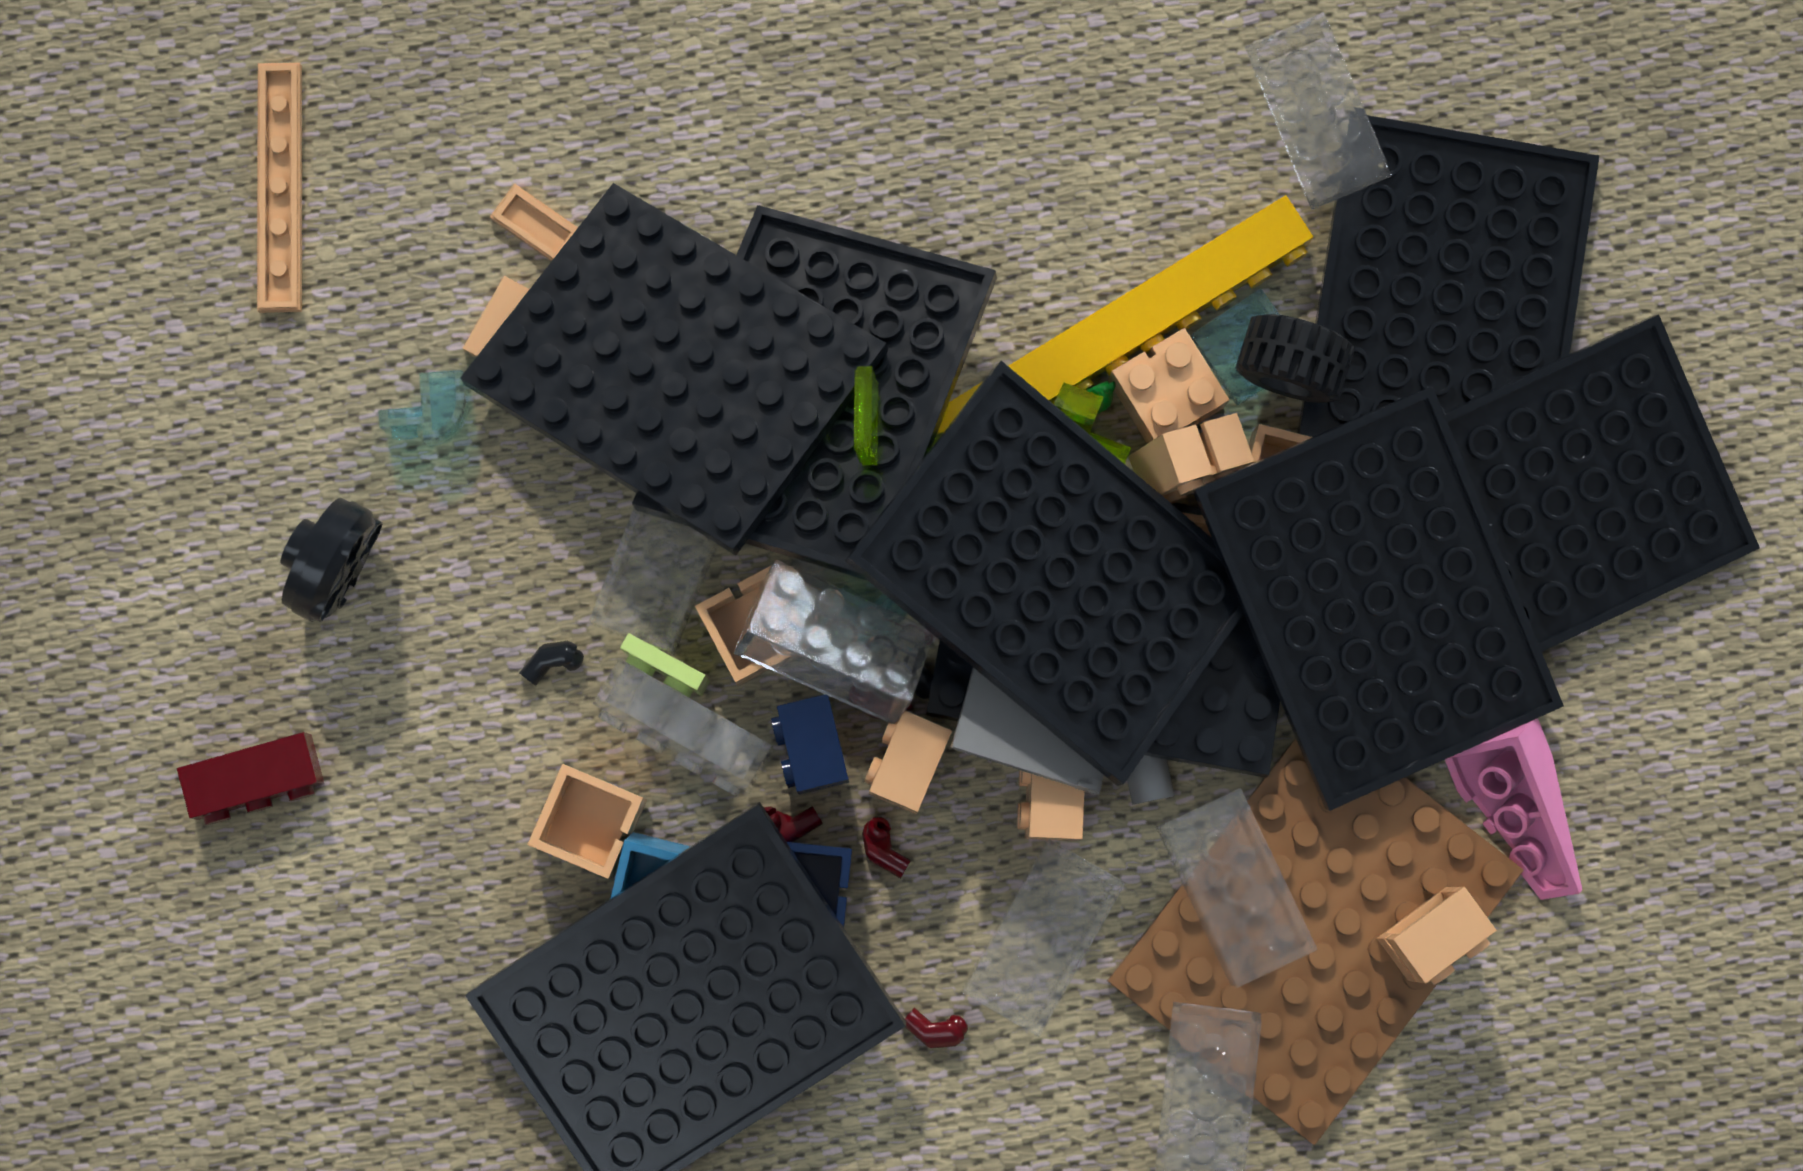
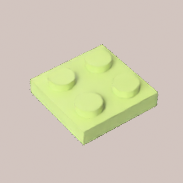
[620,633,710,698]

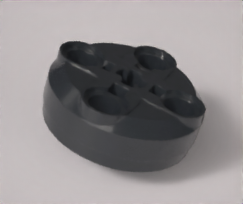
[280,498,383,622]

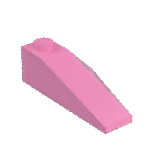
[1445,718,1582,900]

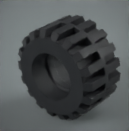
[1235,314,1355,403]

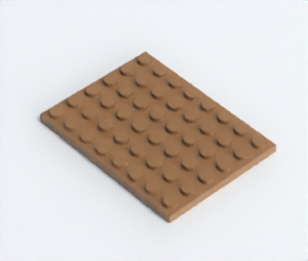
[1107,738,1524,1146]

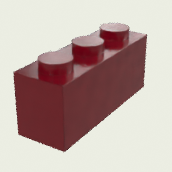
[177,732,325,825]

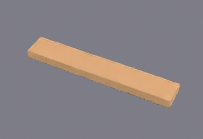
[257,63,302,313]

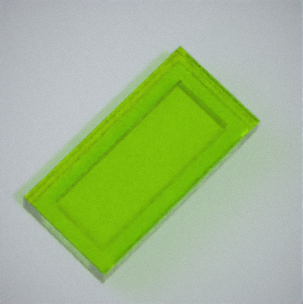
[854,366,878,465]

